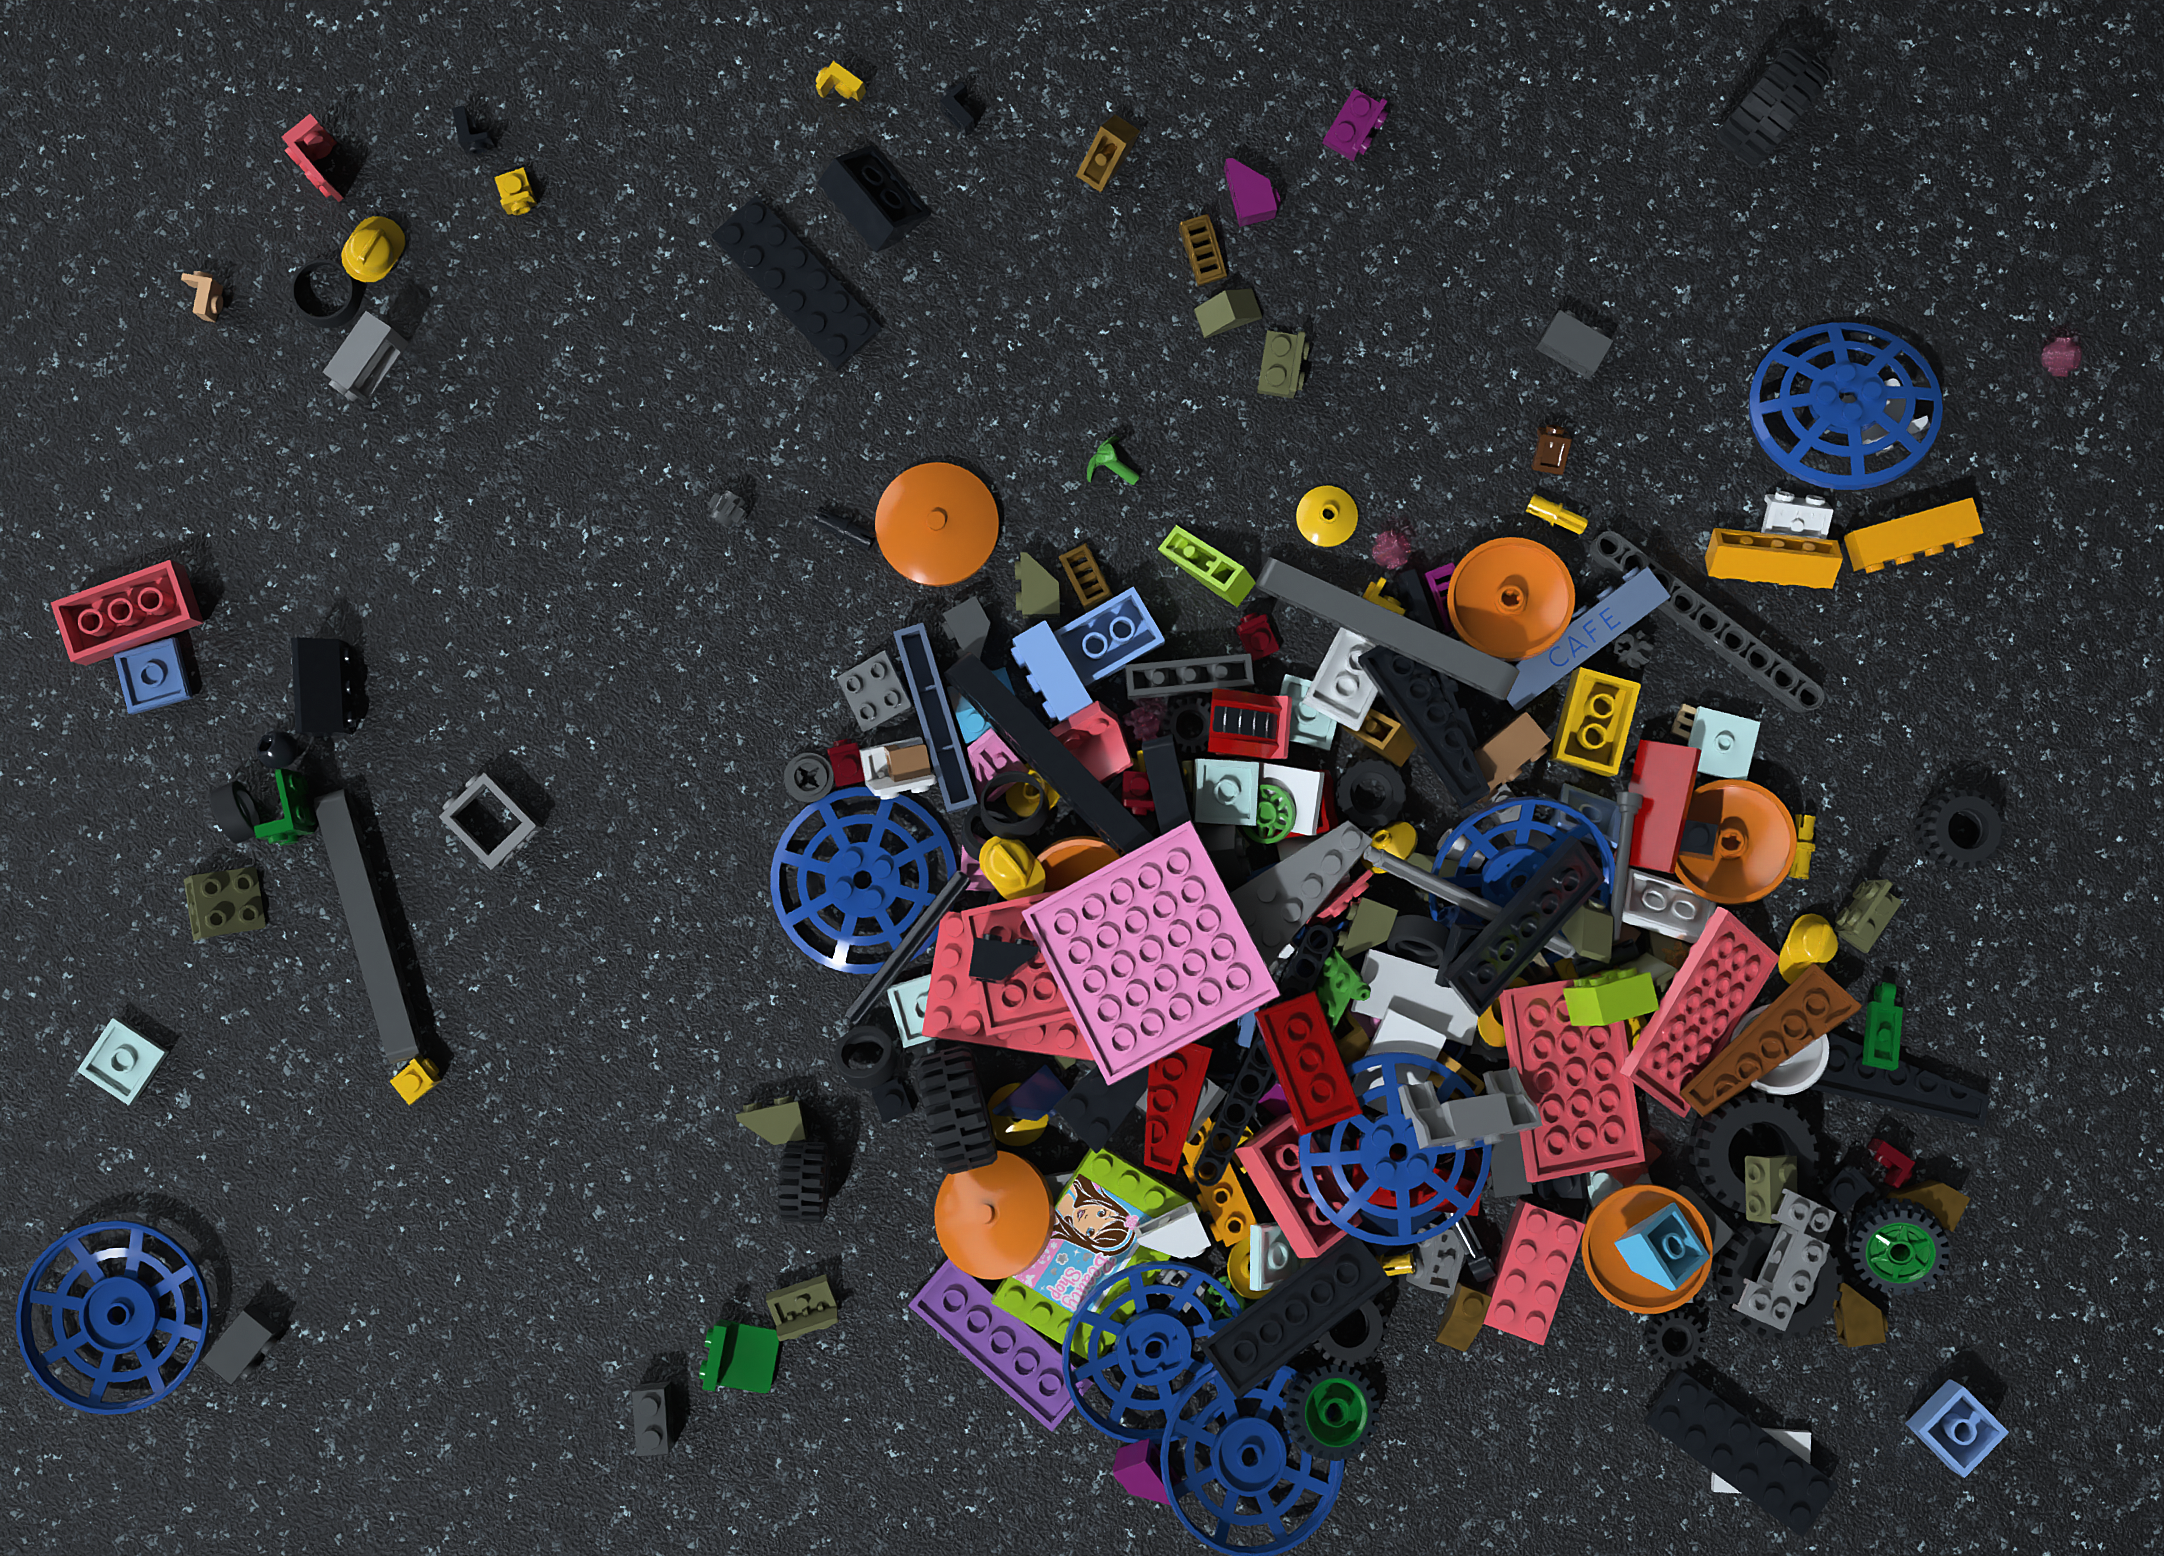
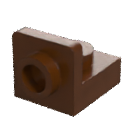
[1531,424,1572,475]

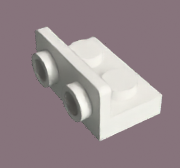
[1761,491,1833,539]

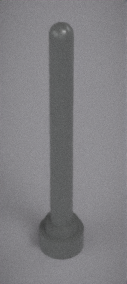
[1610,792,1643,944]

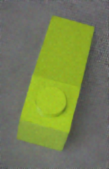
[1158,525,1256,607]

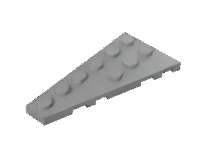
[1230,821,1373,968]

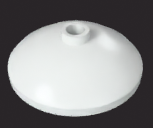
[1731,1004,1829,1095]

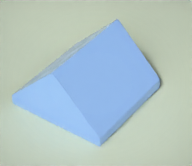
[1549,783,1622,849]

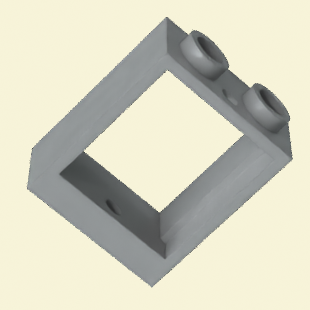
[322,311,409,404]
[439,772,543,871]

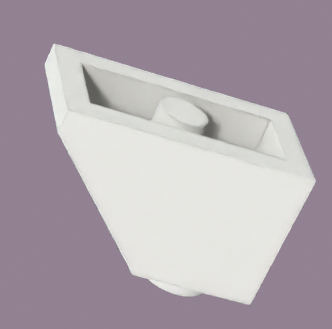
[1133,1202,1211,1259]

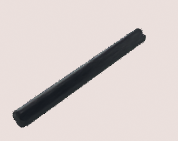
[846,871,971,1025]

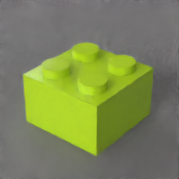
[1562,967,1660,1026]

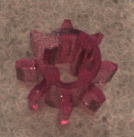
[2042,337,2082,377]
[1372,529,1411,570]
[1121,707,1159,748]

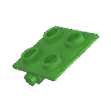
[1311,947,1371,1033]

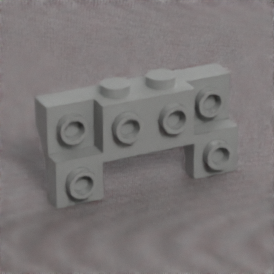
[1398,1067,1543,1150]
[1732,1188,1836,1331]

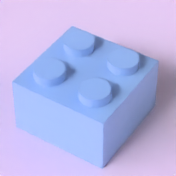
[1905,1379,2009,1478]

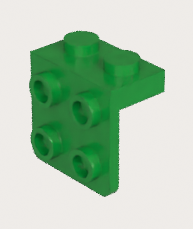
[254,768,316,846]
[699,1319,780,1394]

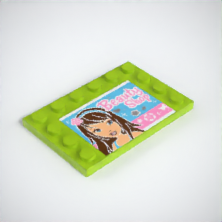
[991,1146,1202,1360]

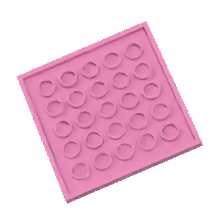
[1022,821,1282,1085]

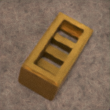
[1179,214,1227,286]
[1059,543,1114,613]

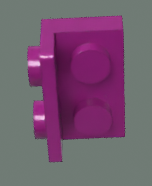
[1322,88,1388,162]

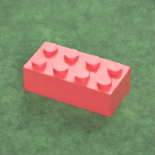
[51,560,204,666]
[1235,1113,1363,1258]
[1483,1198,1586,1346]

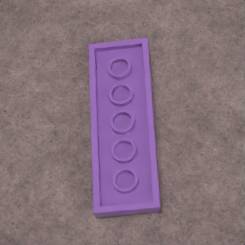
[908,1258,1093,1432]

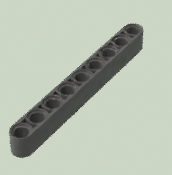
[1589,531,1824,713]
[1255,557,1520,700]
[314,788,425,1064]

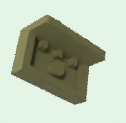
[1745,1155,1797,1224]
[766,1274,839,1341]

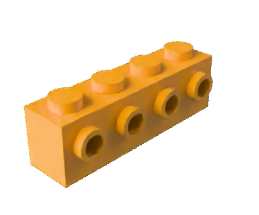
[1843,497,1984,574]
[1705,528,1843,589]
[1182,1117,1257,1247]

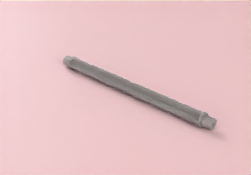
[1363,846,1584,960]

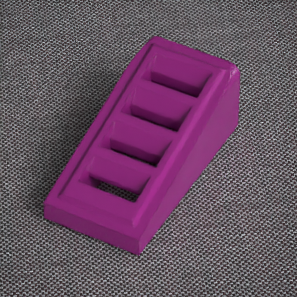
[1422,562,1456,633]

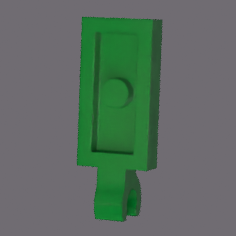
[1862,982,1903,1071]

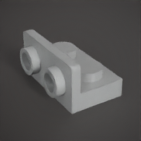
[1406,1222,1465,1295]

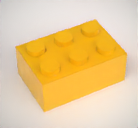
[1549,667,1641,777]

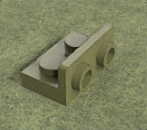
[1257,330,1309,399]

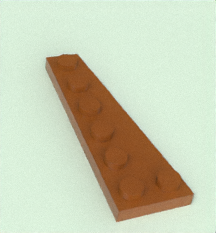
[1679,963,1862,1117]

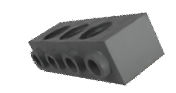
[1125,654,1254,700]

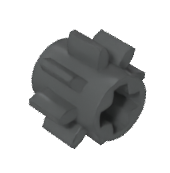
[707,490,747,529]
[1613,629,1654,670]

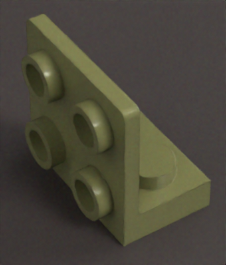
[184,867,266,941]
[1833,879,1902,953]

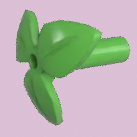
[1087,435,1139,485]

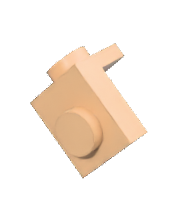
[181,271,223,322]

